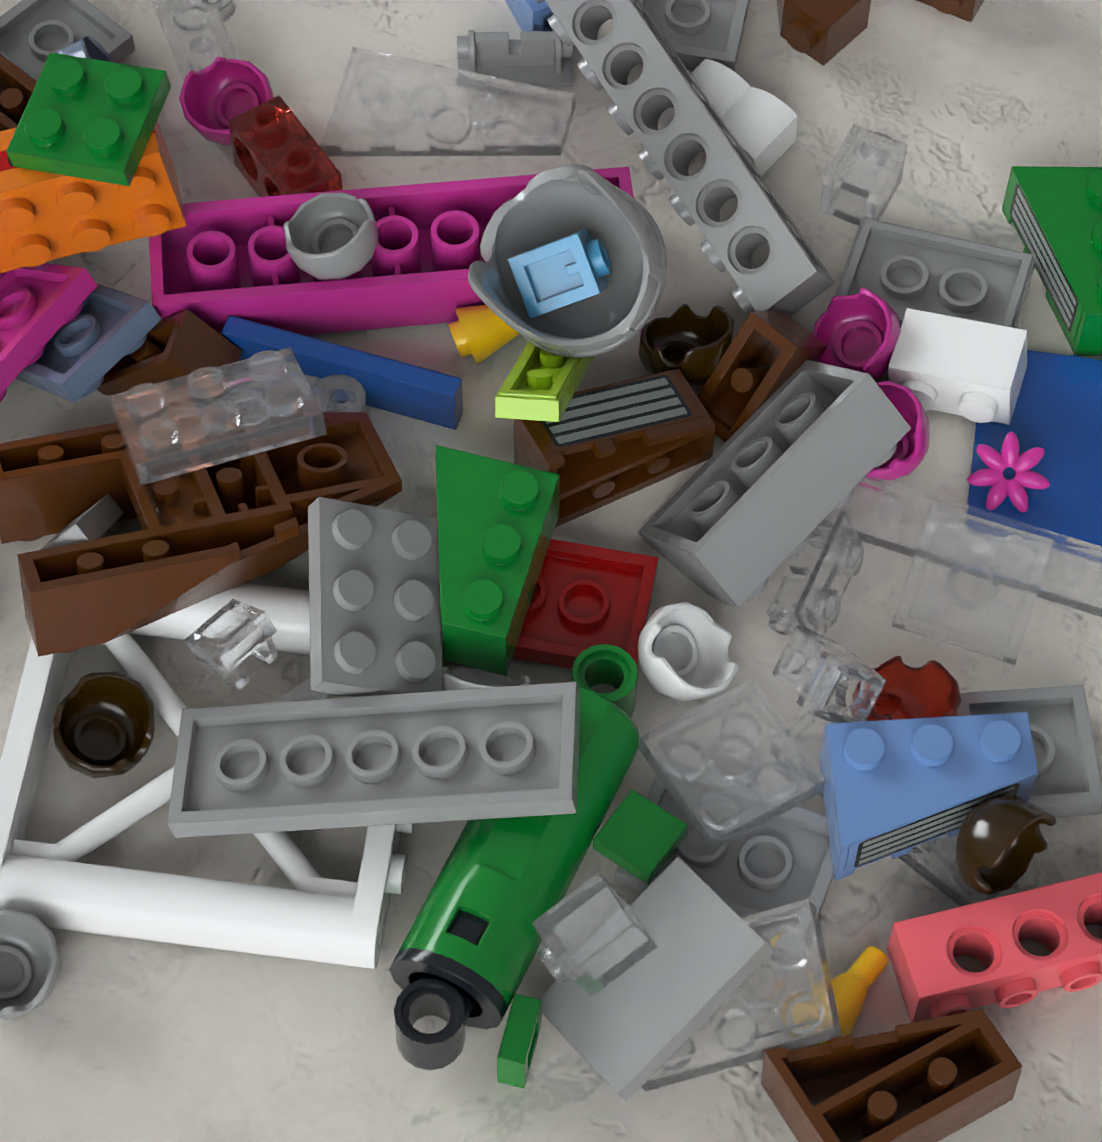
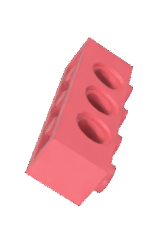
[886,872,1102,1023]

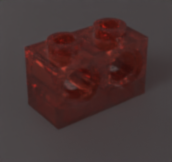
[228,95,343,197]

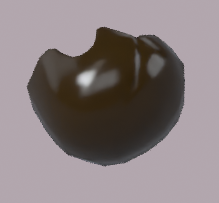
[639,304,734,387]
[53,671,155,778]
[956,794,1057,895]

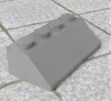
[637,360,911,607]

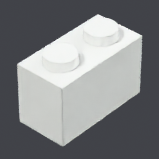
[888,308,1028,425]

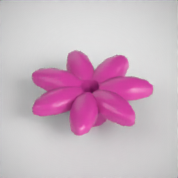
[967,432,1050,513]

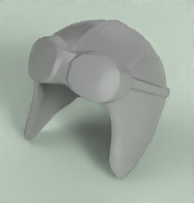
[468,164,667,358]

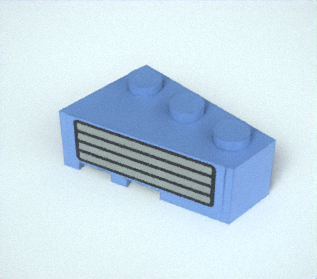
[819,712,1038,881]

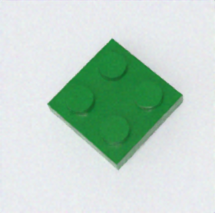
[6,52,171,186]

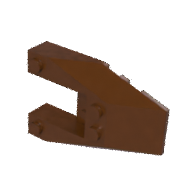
[0,412,402,657]

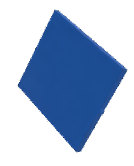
[964,350,1102,554]

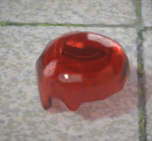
[852,655,962,722]

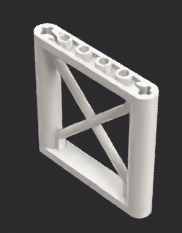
[0,583,415,969]

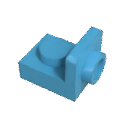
[508,228,612,319]

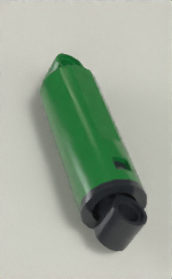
[389,644,641,1070]

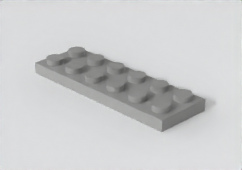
[167,682,581,838]

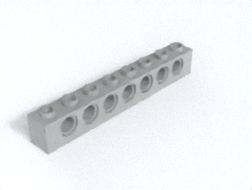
[535,0,835,317]

